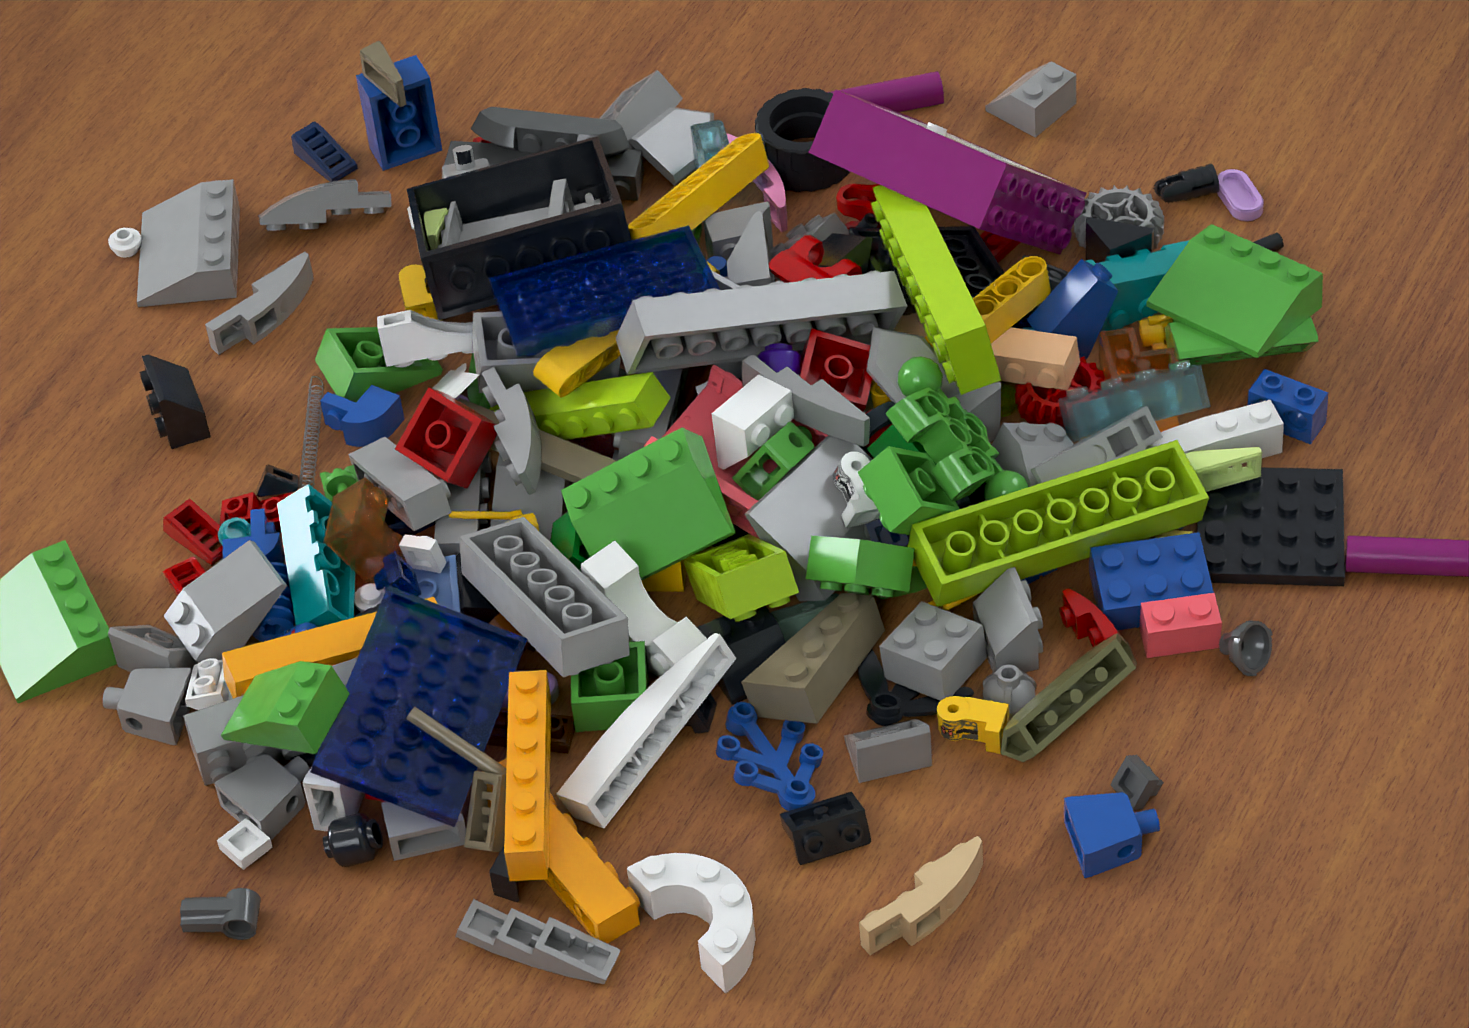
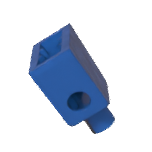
[1064,792,1160,878]

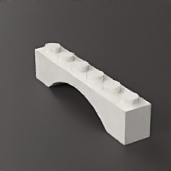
[377,282,585,367]

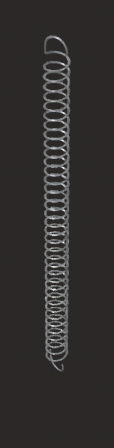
[298,376,324,490]

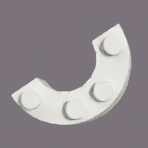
[581,541,707,677]
[627,853,756,993]

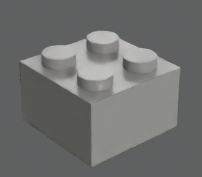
[879,601,987,701]

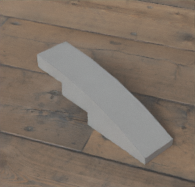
[742,354,870,447]
[455,899,621,984]

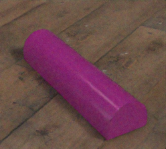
[828,71,944,112]
[1345,536,1469,577]

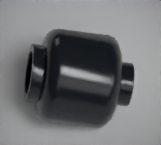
[323,813,383,867]

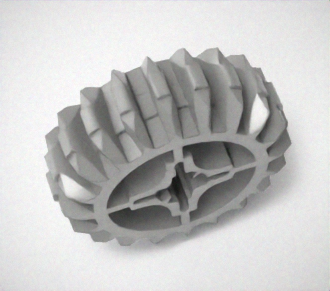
[1074,185,1164,249]

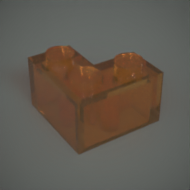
[1099,327,1182,408]
[324,477,405,584]

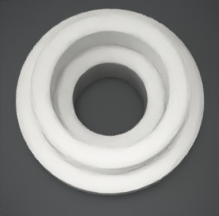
[108,228,142,258]

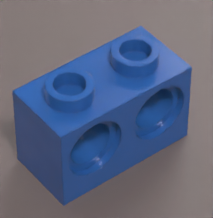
[1248,369,1328,444]

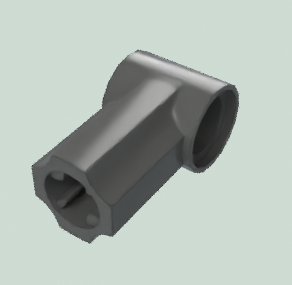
[180,888,261,940]

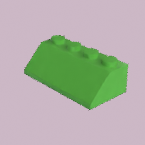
[1164,316,1319,369]

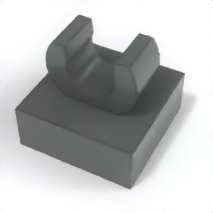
[1110,755,1164,810]

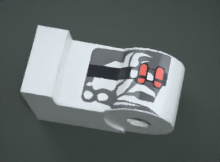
[833,452,880,528]

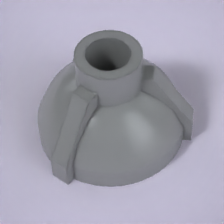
[983,664,1036,720]

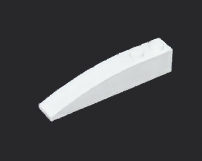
[1145,400,1284,464]
[556,633,736,828]

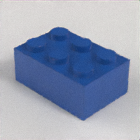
[356,55,442,171]
[1089,532,1214,630]

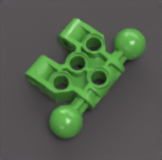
[886,356,1029,502]

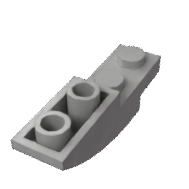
[258,179,391,231]
[205,251,314,355]
[482,367,541,495]
[1031,406,1163,484]

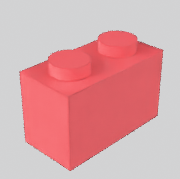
[1139,593,1222,658]

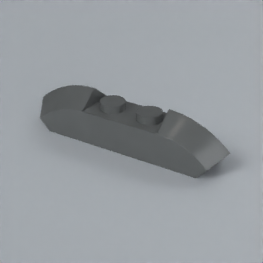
[471,107,630,158]

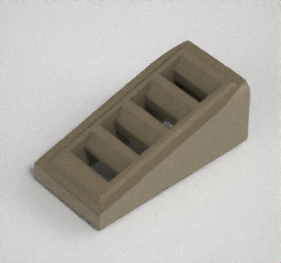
[360,41,406,107]
[464,771,506,852]

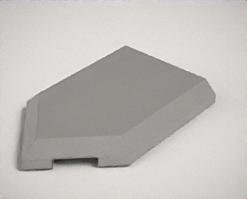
[628,107,717,186]
[866,327,960,404]

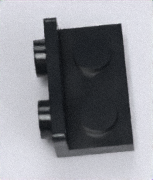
[780,791,871,865]

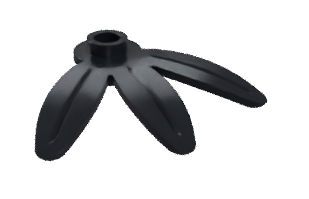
[857,649,974,726]

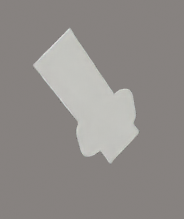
[432,363,480,398]

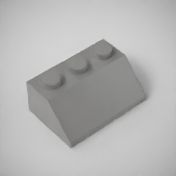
[599,70,683,150]

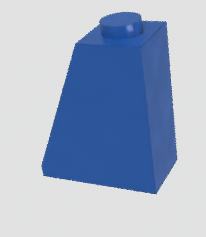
[1027,259,1118,359]

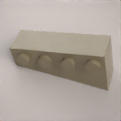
[741,593,885,724]

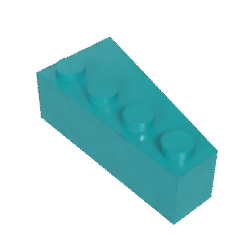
[1086,240,1189,335]
[277,484,357,627]

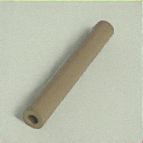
[406,707,506,775]

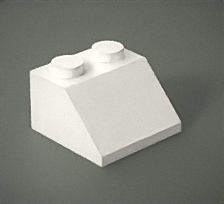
[711,374,794,470]

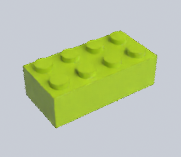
[683,534,799,621]

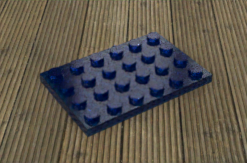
[489,225,720,357]
[310,585,528,827]

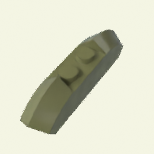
[1001,633,1137,762]

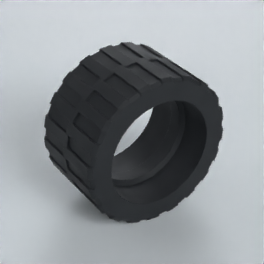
[755,88,850,192]

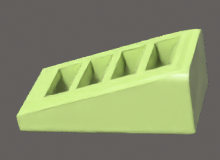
[423,208,449,250]
[1185,447,1262,492]

